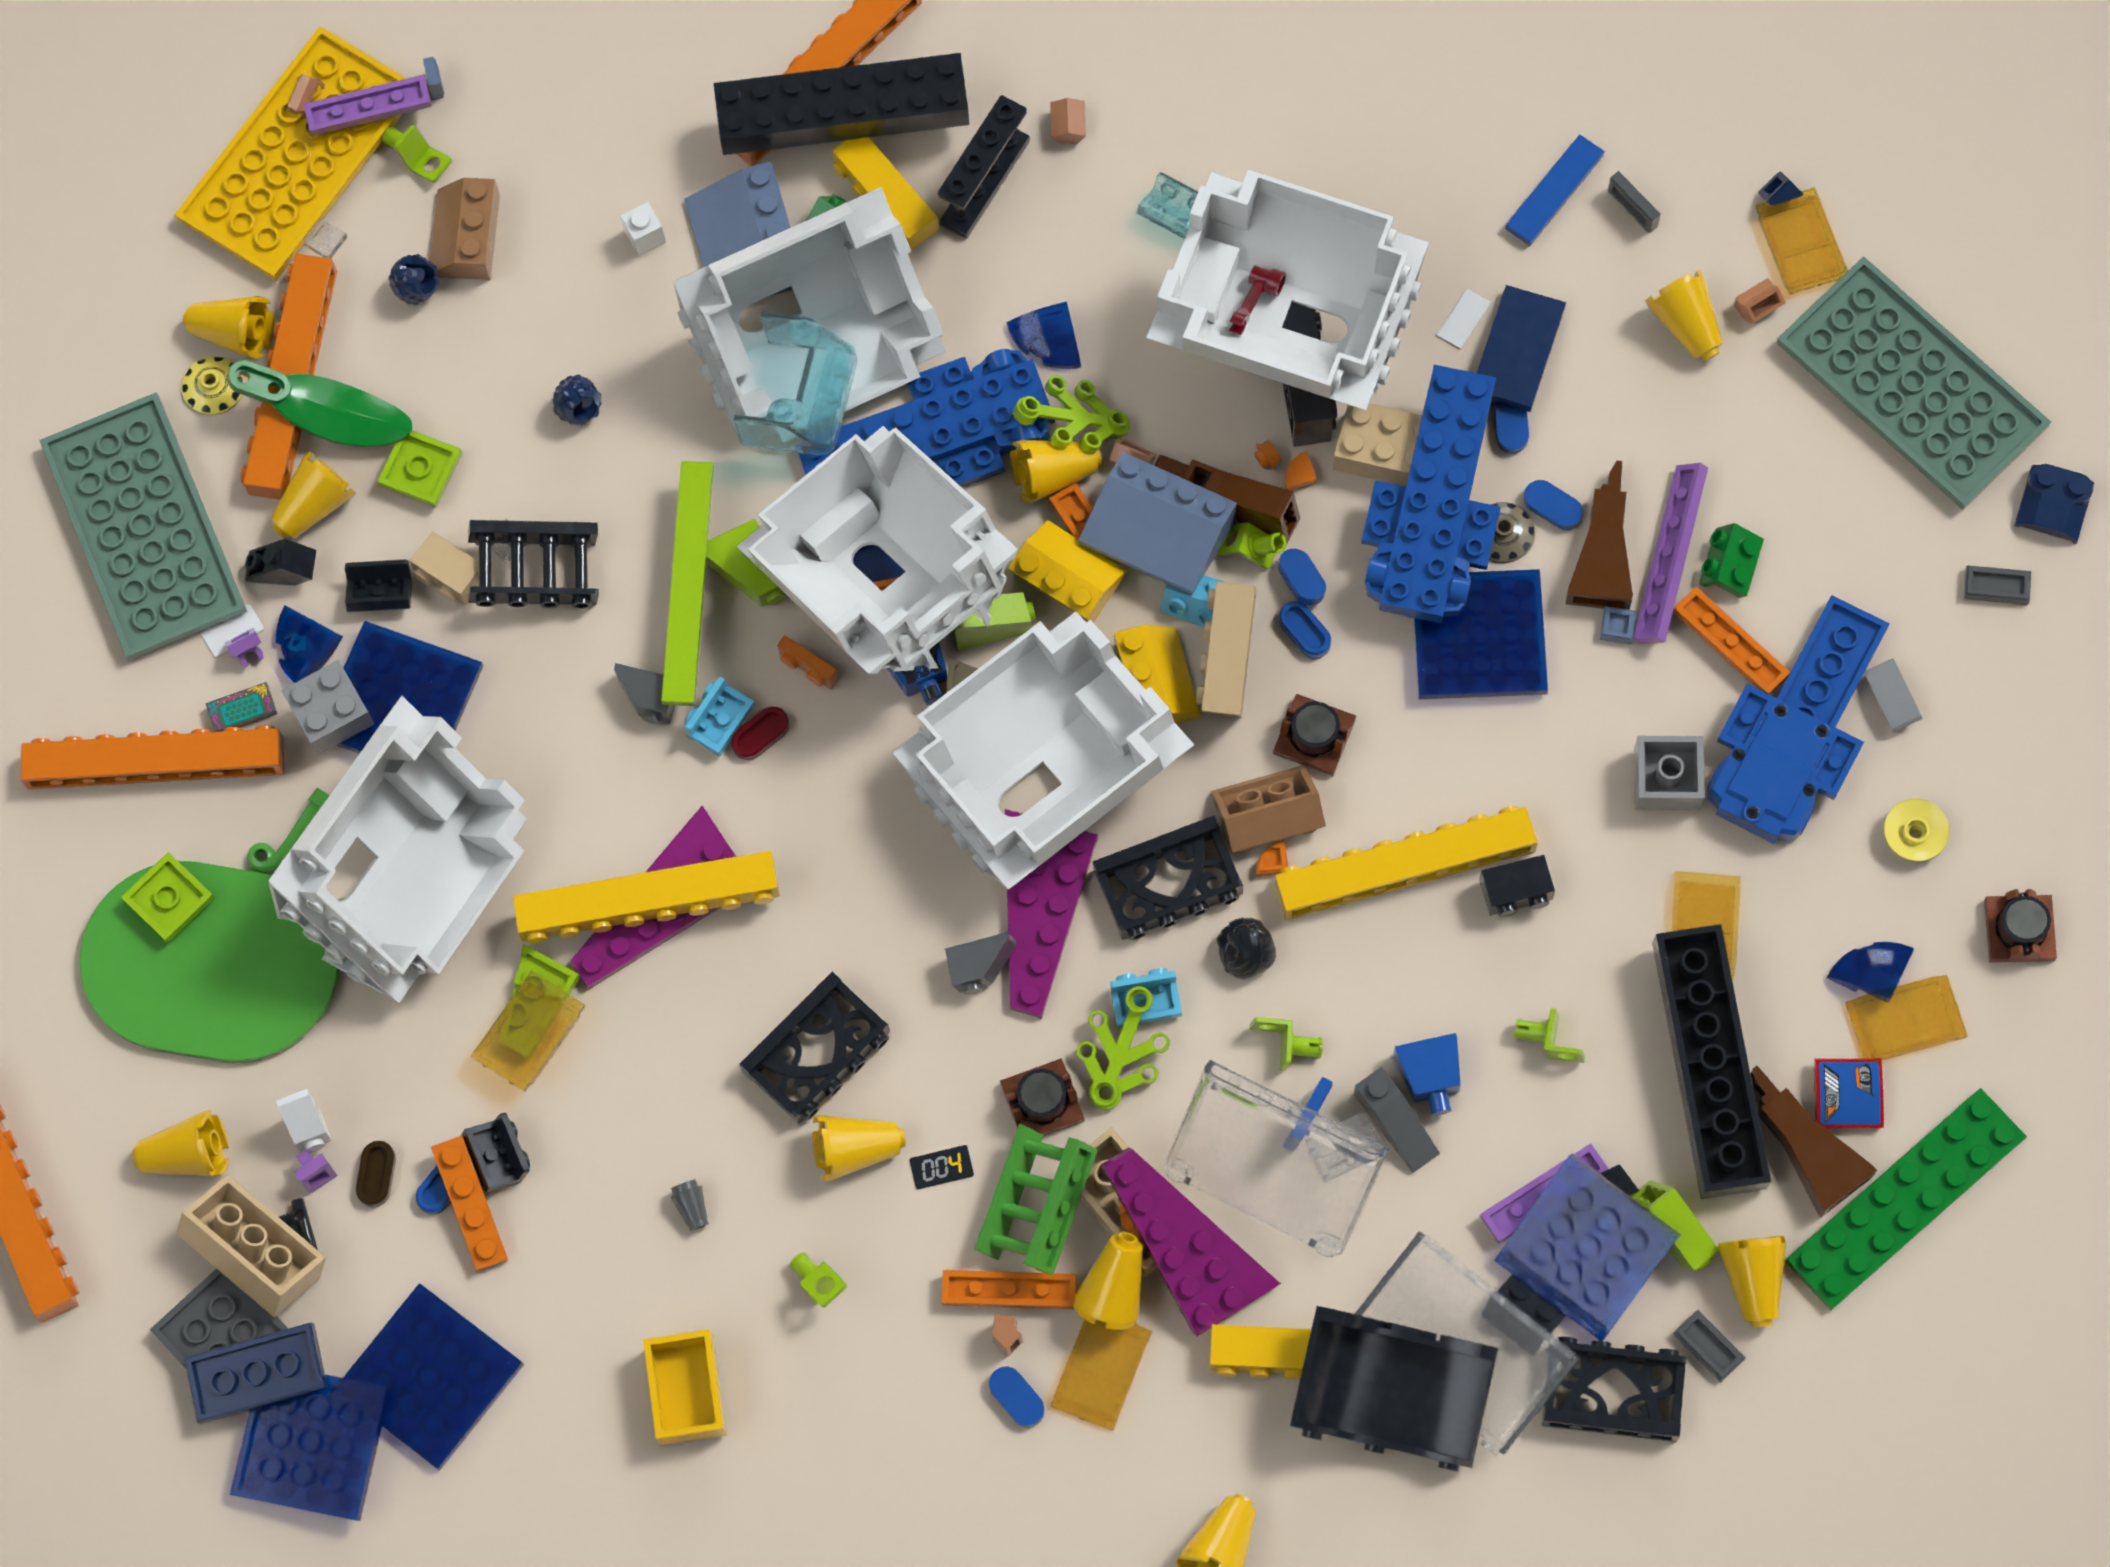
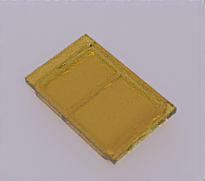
[1755,187,1848,295]
[1671,871,1741,978]
[471,970,585,1092]
[1845,974,1967,1060]
[1051,1319,1152,1431]

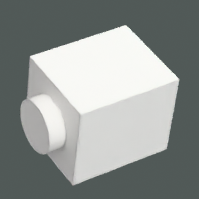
[620,202,666,256]

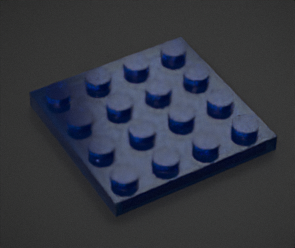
[1414,569,1548,700]
[336,621,483,754]
[1494,1153,1681,1341]
[334,1283,524,1471]
[230,1374,391,1521]

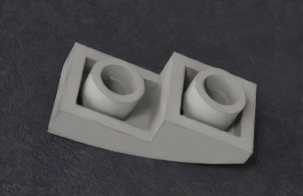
[1864,658,1923,732]

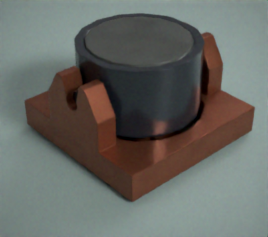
[1273,694,1356,776]
[1984,889,2057,963]
[1000,1058,1085,1136]

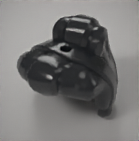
[1216,917,1276,979]

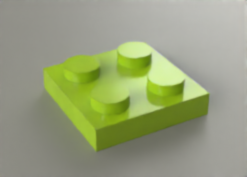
[377,430,462,508]
[121,852,215,944]

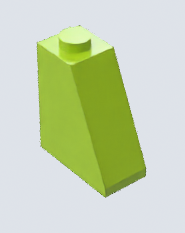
[706,519,786,607]
[952,592,1036,651]
[1626,1180,1719,1271]

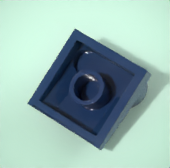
[2014,464,2094,544]

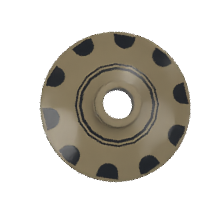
[1489,502,1535,563]

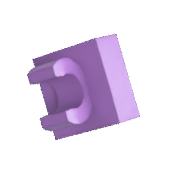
[225,628,264,668]
[294,1149,337,1194]

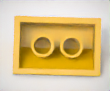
[1008,520,1127,623]
[1114,624,1201,724]

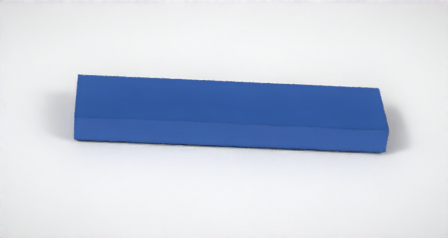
[1505,134,1605,246]

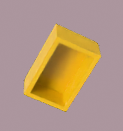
[643,1329,727,1446]

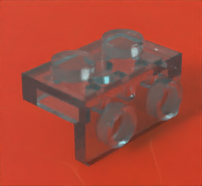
[1136,172,1198,239]

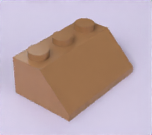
[429,177,500,280]
[1211,765,1326,853]

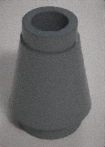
[671,1179,709,1231]

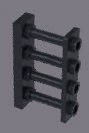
[938,95,1030,239]
[468,520,599,609]

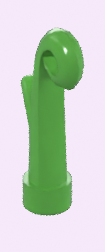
[247,788,329,873]

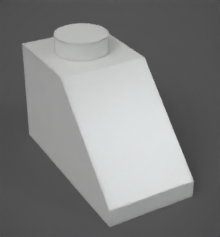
[276,1089,332,1152]

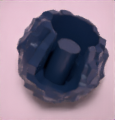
[388,254,439,305]
[552,374,602,425]

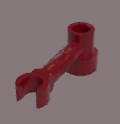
[1229,265,1286,335]

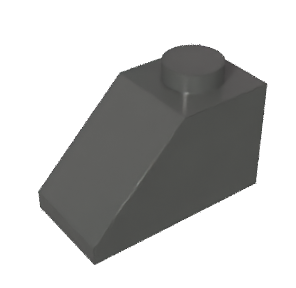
[614,663,675,725]
[945,932,1017,995]

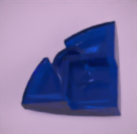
[1006,301,1081,369]
[275,605,343,683]
[1826,942,1914,1003]

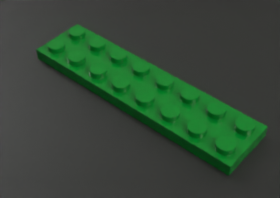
[1785,1088,2027,1311]

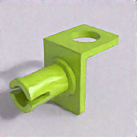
[383,125,452,183]
[1217,522,1287,569]
[1514,1008,1585,1063]
[1249,1017,1323,1071]
[790,1253,847,1308]

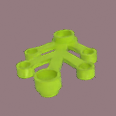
[1012,375,1131,454]
[1076,986,1170,1110]

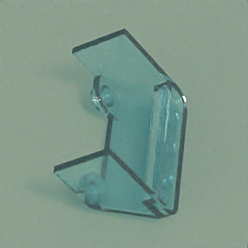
[733,312,858,456]

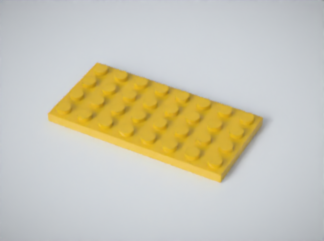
[174,26,407,281]

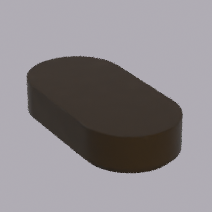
[356,1141,396,1207]

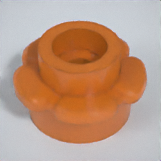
[1254,440,1282,469]

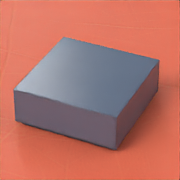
[423,57,445,100]
[1600,606,1637,644]

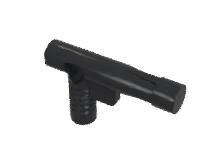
[279,1198,318,1250]

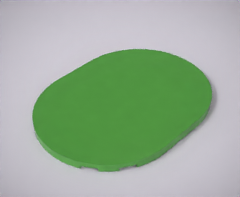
[80,861,339,1063]

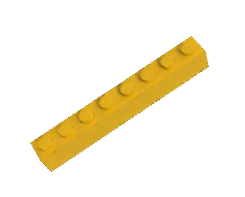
[1275,806,1538,920]
[513,851,780,944]

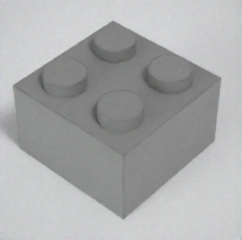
[281,660,374,755]
[1634,736,1705,810]

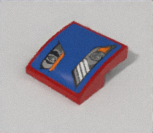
[1814,1058,1884,1128]

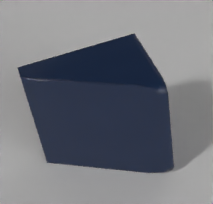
[1758,171,1804,206]

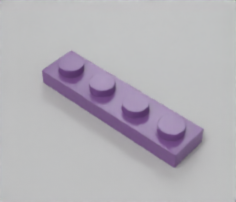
[303,74,432,136]
[1480,1143,1609,1244]

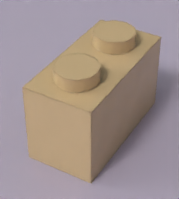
[410,531,479,605]

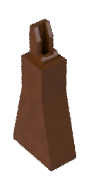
[1154,455,1300,544]
[1565,460,1633,610]
[1750,1066,1877,1218]

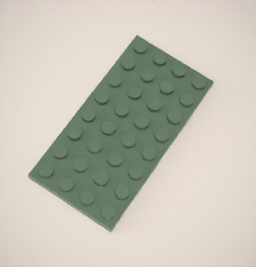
[1776,256,2051,510]
[40,392,247,661]

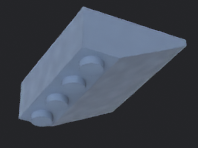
[684,161,792,296]
[1078,452,1237,595]

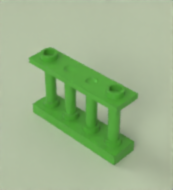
[974,1124,1098,1276]

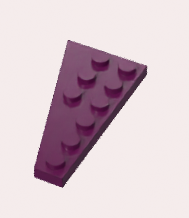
[570,805,736,990]
[1005,809,1098,1019]
[1101,1147,1281,1336]

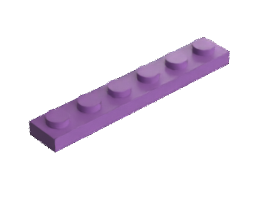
[1633,462,1708,644]

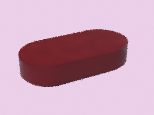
[731,706,789,760]

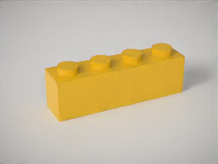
[832,137,939,250]
[1210,1324,1311,1380]

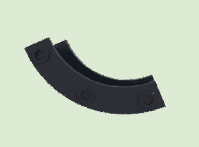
[1290,1305,1498,1472]

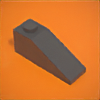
[1354,1067,1440,1173]

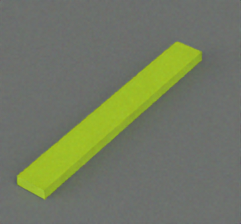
[662,461,714,706]

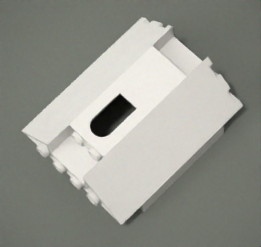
[1146,170,1429,410]
[673,187,946,445]
[737,426,1018,674]
[892,612,1194,890]
[268,696,527,1003]

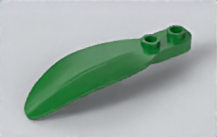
[227,360,413,447]

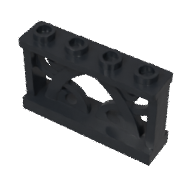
[1093,815,1243,940]
[740,971,890,1124]
[1541,1336,1686,1442]

